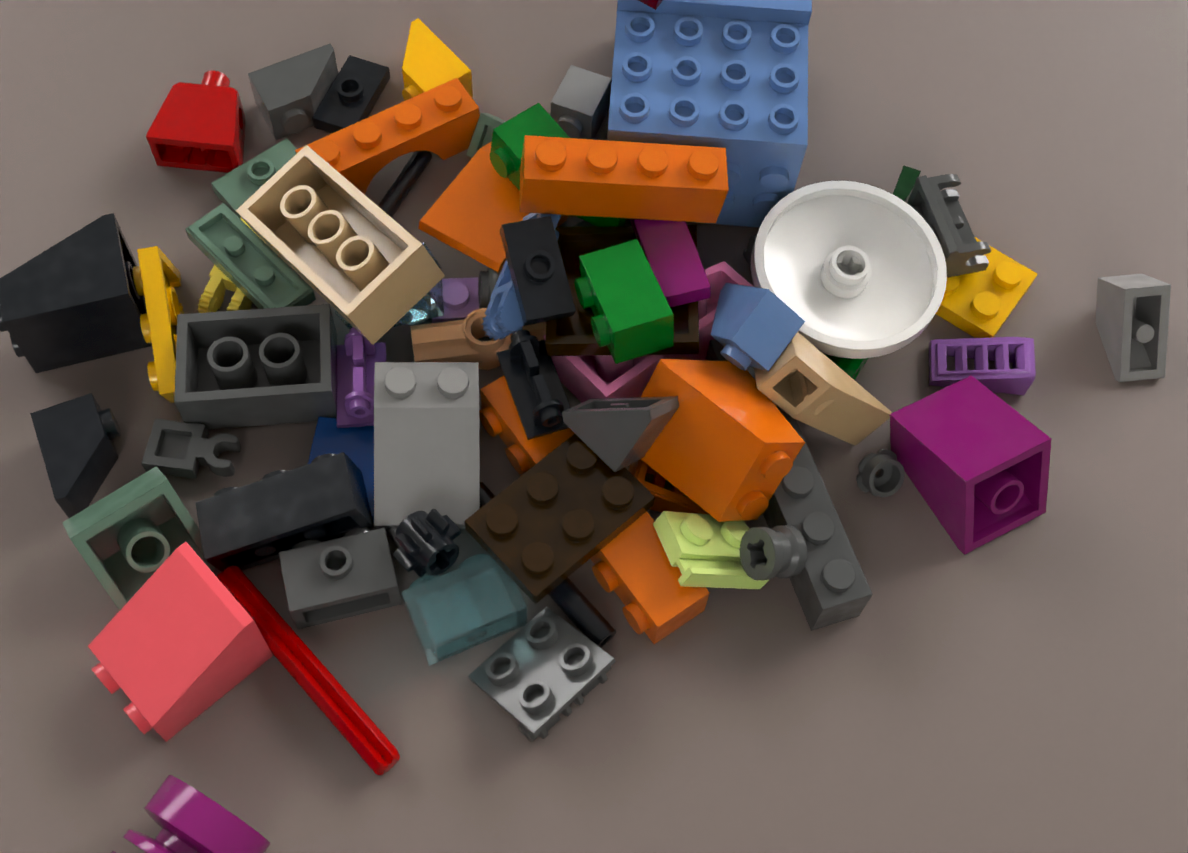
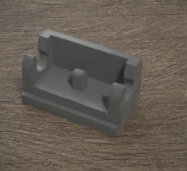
[907,174,991,277]

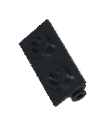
[497,330,571,440]

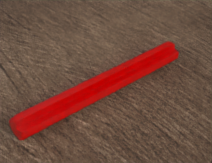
[217,566,400,776]

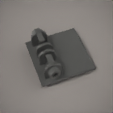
[468,606,616,742]

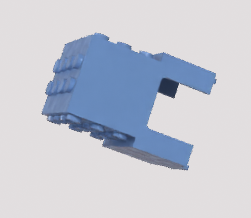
[607,0,812,227]

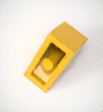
[402,18,473,101]

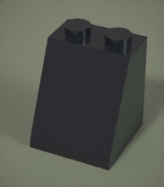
[0,213,152,373]

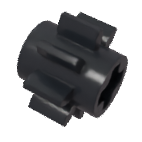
[393,509,461,577]

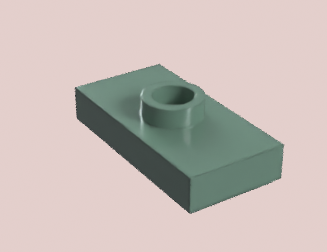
[211,138,297,219]

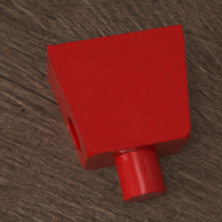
[146,70,245,173]

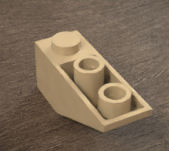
[754,332,892,446]

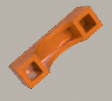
[295,78,480,194]

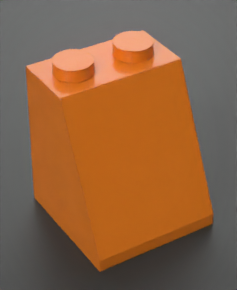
[641,359,805,522]

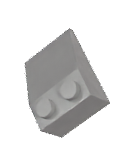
[374,362,480,530]

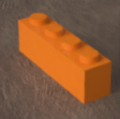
[520,135,729,223]

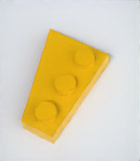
[133,246,184,403]

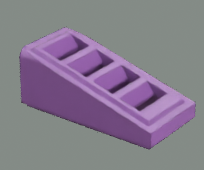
[929,337,1036,395]

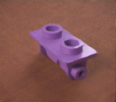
[337,327,386,428]

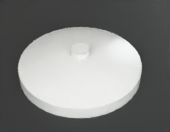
[751,181,947,359]

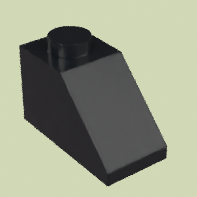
[30,393,121,518]

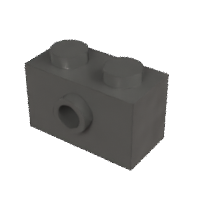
[279,527,402,630]

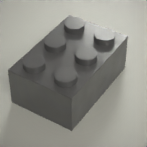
[174,304,337,429]

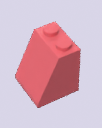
[88,541,273,742]

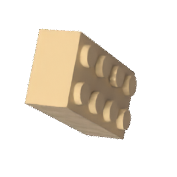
[236,145,445,345]

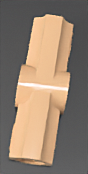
[410,308,546,370]

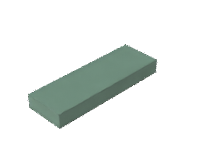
[185,203,316,309]

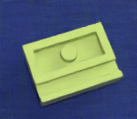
[653,511,769,589]

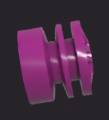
[111,775,270,853]

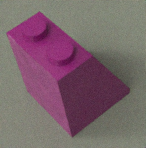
[890,375,1052,555]

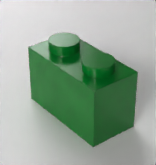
[574,239,674,364]

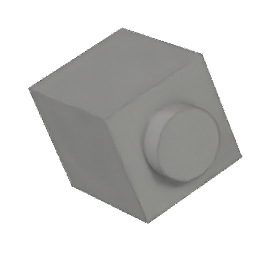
[550,65,612,139]

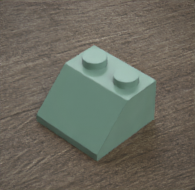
[62,466,216,611]

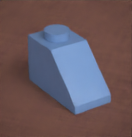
[711,283,805,371]

